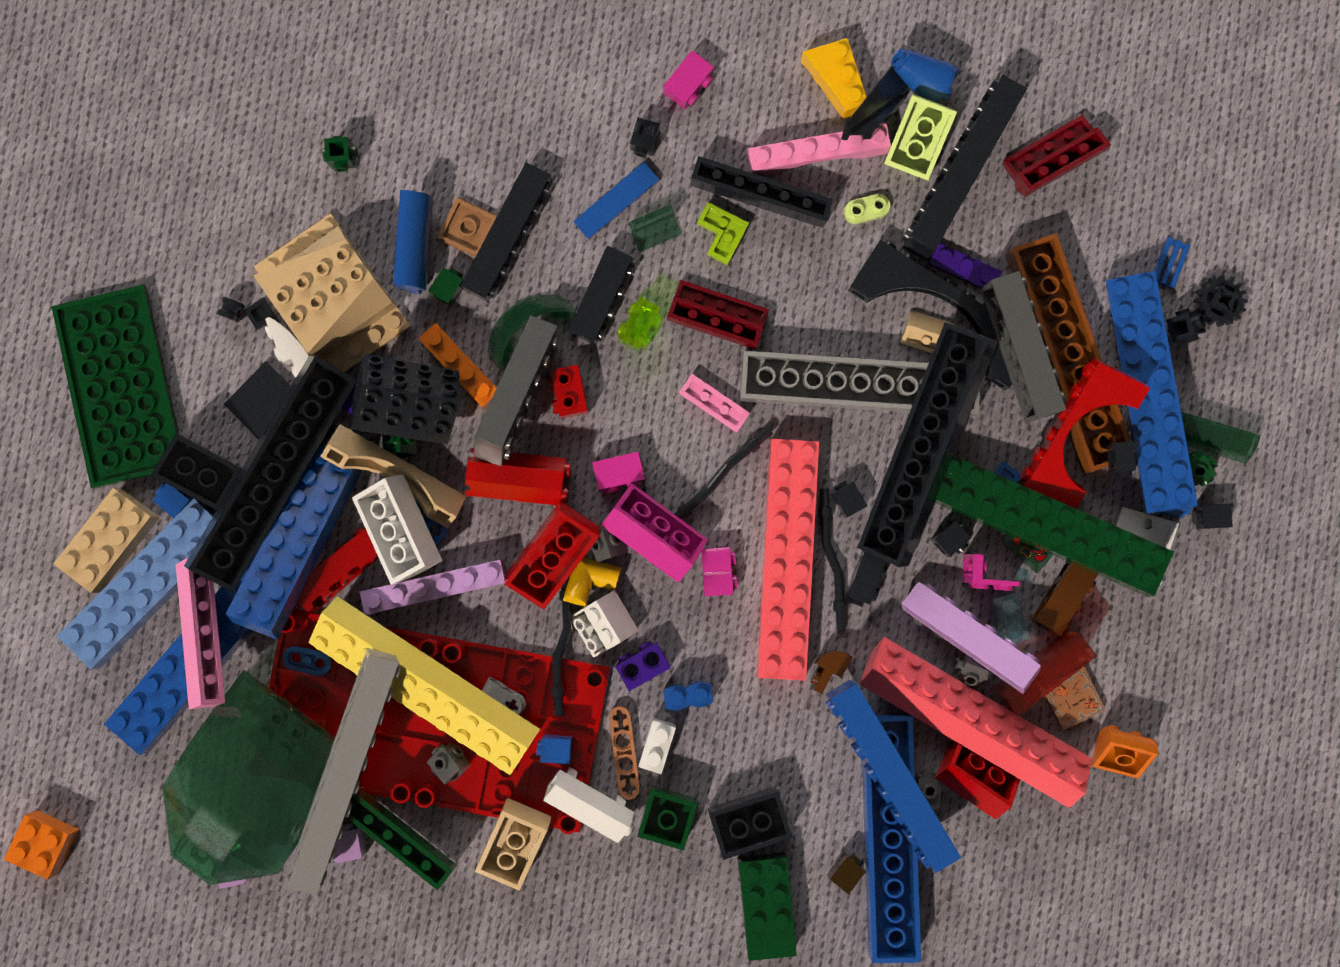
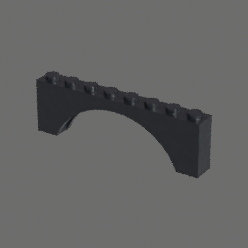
[847,240,1012,390]

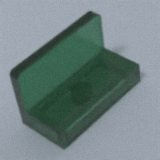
[628,204,681,252]

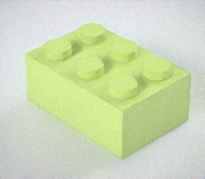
[884,93,957,180]

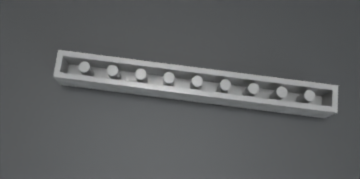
[286,648,401,895]

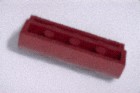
[1002,114,1111,196]
[666,280,769,350]

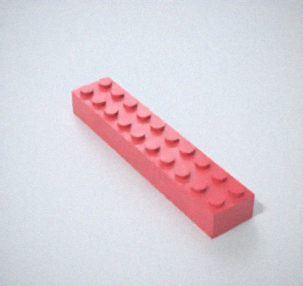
[756,439,819,681]
[859,637,1092,808]

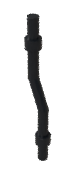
[674,426,773,519]
[818,488,847,630]
[551,576,572,716]

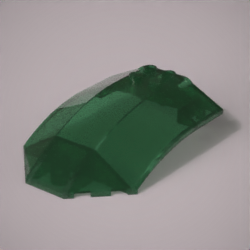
[162,670,335,885]

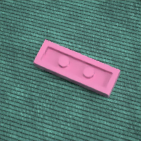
[679,374,750,433]

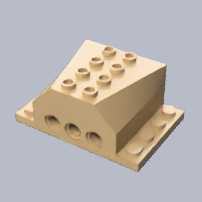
[253,213,411,373]

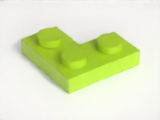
[697,202,749,266]

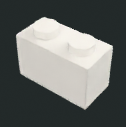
[638,718,676,774]

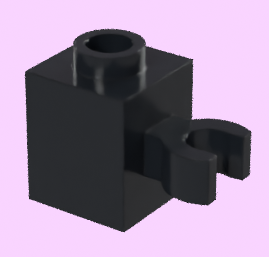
[630,117,660,158]

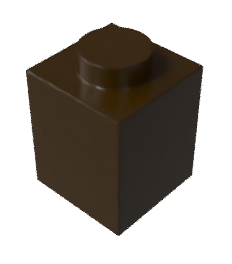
[827,852,866,895]

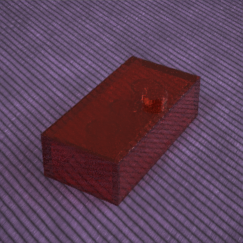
[992,631,1097,715]

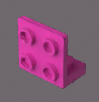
[962,554,1020,591]

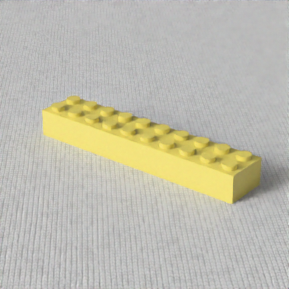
[308,596,540,775]

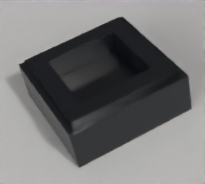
[244,298,277,330]

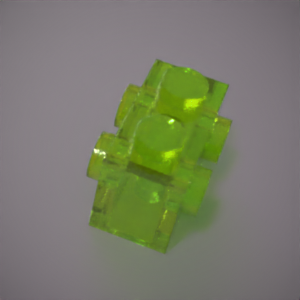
[616,297,663,353]

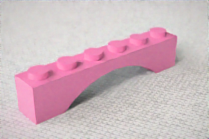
[747,124,891,176]

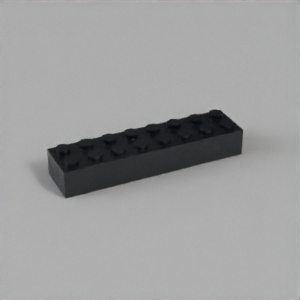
[902,75,1028,261]

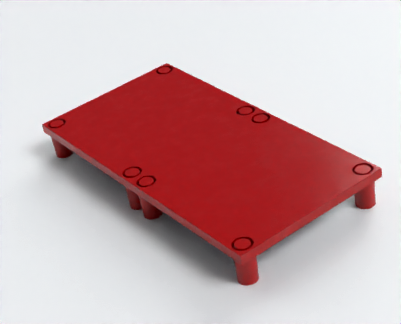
[247,609,610,834]

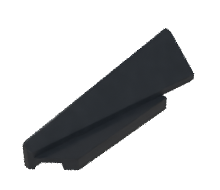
[841,66,910,140]

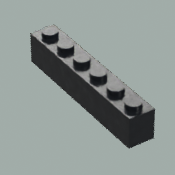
[691,156,833,228]
[460,162,554,302]

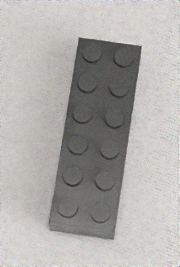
[980,271,1067,424]
[474,316,560,467]

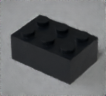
[151,432,242,510]
[708,786,793,860]

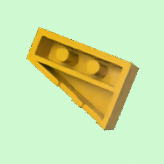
[800,38,866,119]

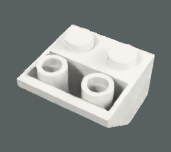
[572,590,639,658]

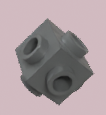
[591,526,628,562]
[953,653,990,689]
[427,743,471,784]

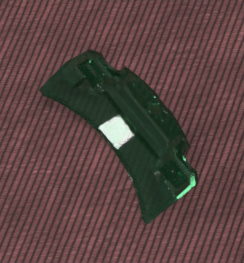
[488,294,576,371]

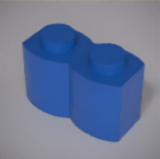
[663,681,713,710]

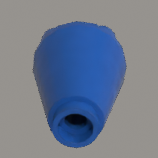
[891,48,959,103]

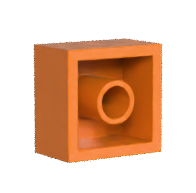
[4,810,80,880]

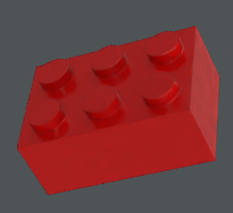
[935,740,1021,820]

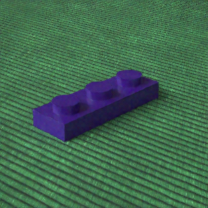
[928,243,1002,289]

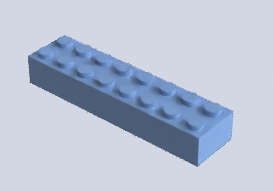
[57,498,216,670]

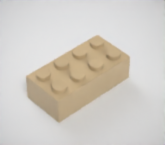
[54,488,160,593]

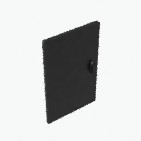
[224,361,335,446]

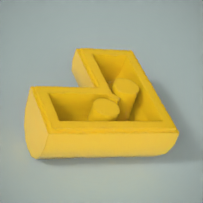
[563,557,621,607]

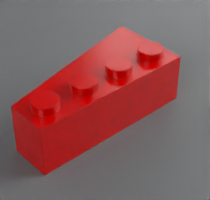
[297,526,379,612]

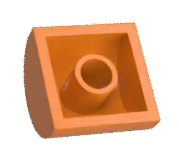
[1092,725,1158,779]

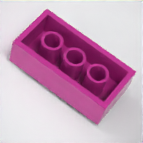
[601,484,708,583]

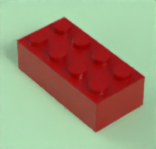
[504,501,599,610]

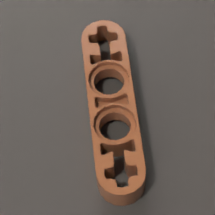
[609,706,640,799]

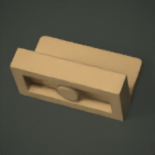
[900,310,955,353]

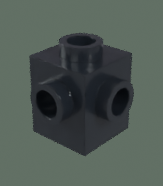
[1166,308,1206,344]

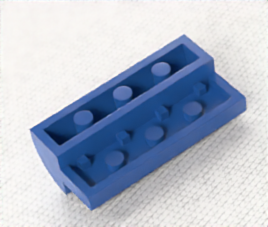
[393,190,433,294]

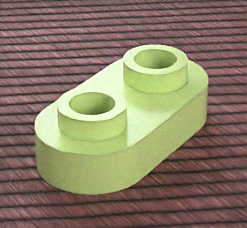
[844,194,890,224]

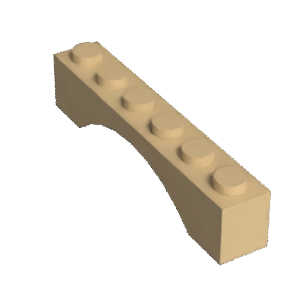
[321,425,466,528]

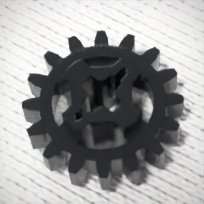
[1193,275,1248,327]

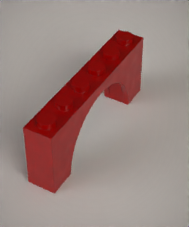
[1020,357,1150,509]

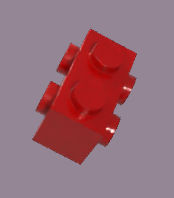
[547,365,589,419]

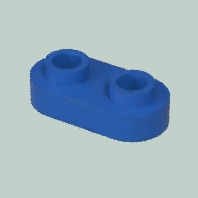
[283,645,333,676]

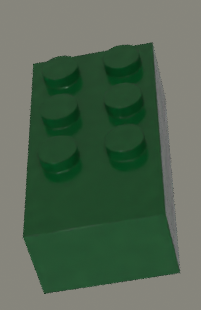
[737,852,797,961]

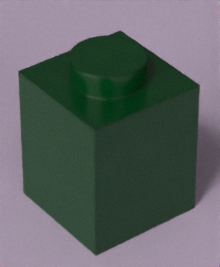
[428,267,463,307]

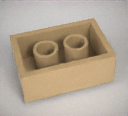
[475,798,551,891]

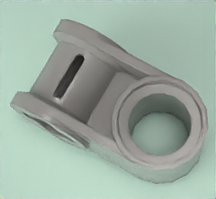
[482,678,526,715]

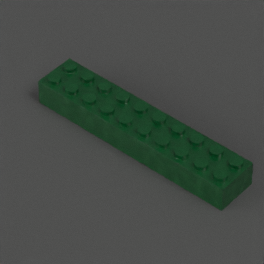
[934,455,1174,597]

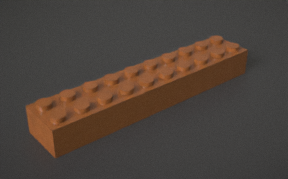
[1005,233,1131,474]

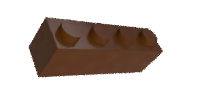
[1031,561,1098,636]

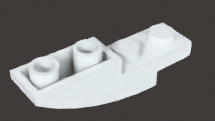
[265,317,311,378]

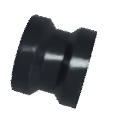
[216,296,245,323]

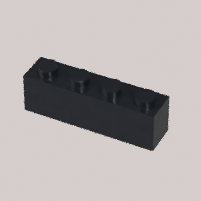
[568,246,635,345]

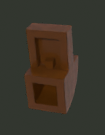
[810,650,852,695]

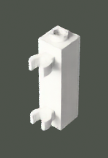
[543,767,634,843]

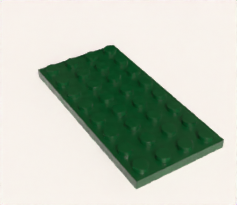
[51,285,179,489]

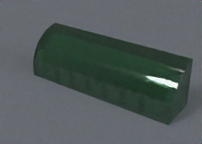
[1181,411,1261,464]

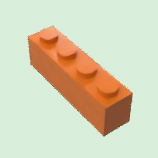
[418,323,497,410]

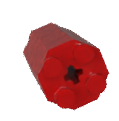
[465,448,572,506]

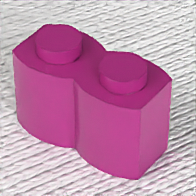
[701,547,737,596]

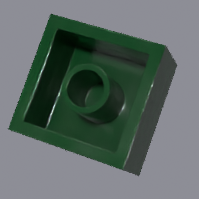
[637,785,698,851]

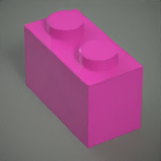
[663,50,714,110]
[592,452,645,494]

